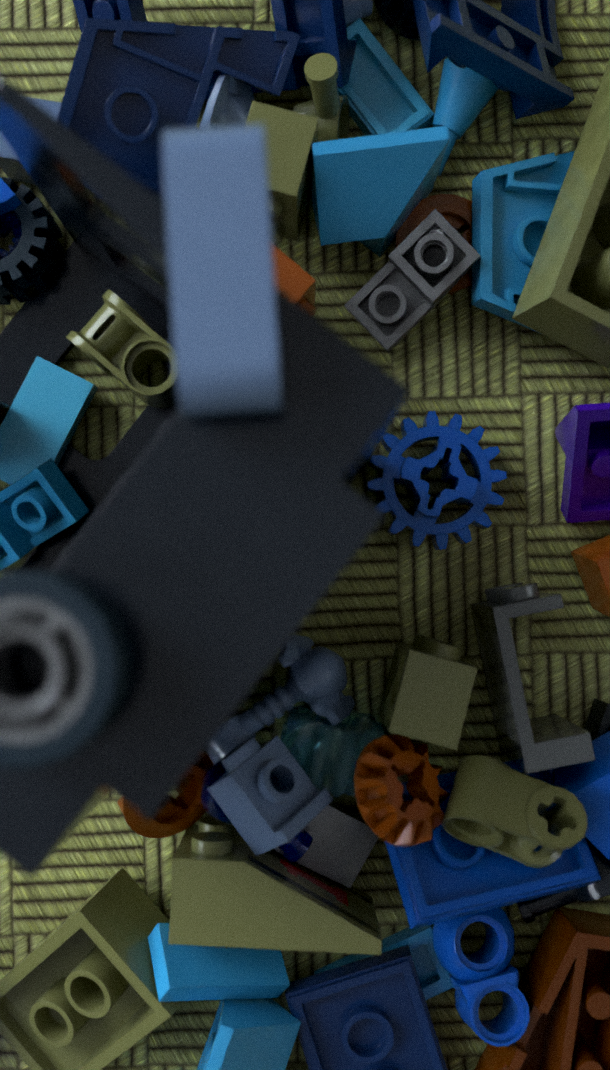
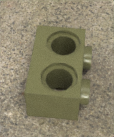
[378,634,478,750]

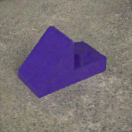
[555,402,610,523]

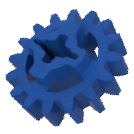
[366,411,507,550]

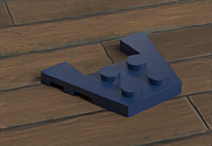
[57,18,301,202]

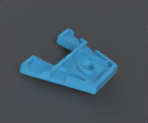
[471,151,575,334]

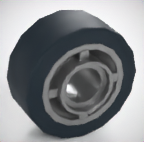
[0,571,132,769]

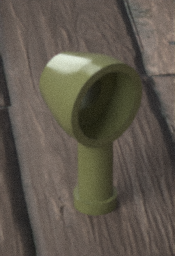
[293,53,350,142]

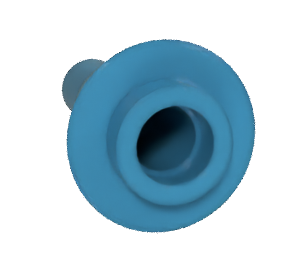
[432,58,499,176]

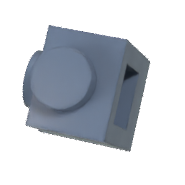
[207,735,334,856]

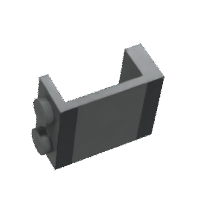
[470,582,595,774]

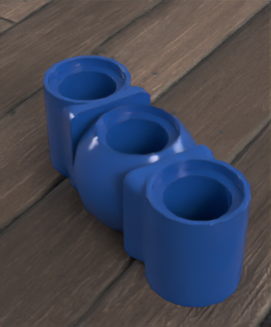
[432,907,530,1047]

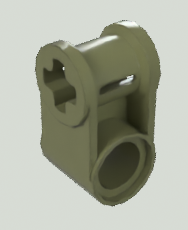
[66,289,179,409]
[442,755,587,869]

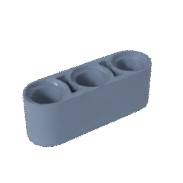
[162,123,282,416]

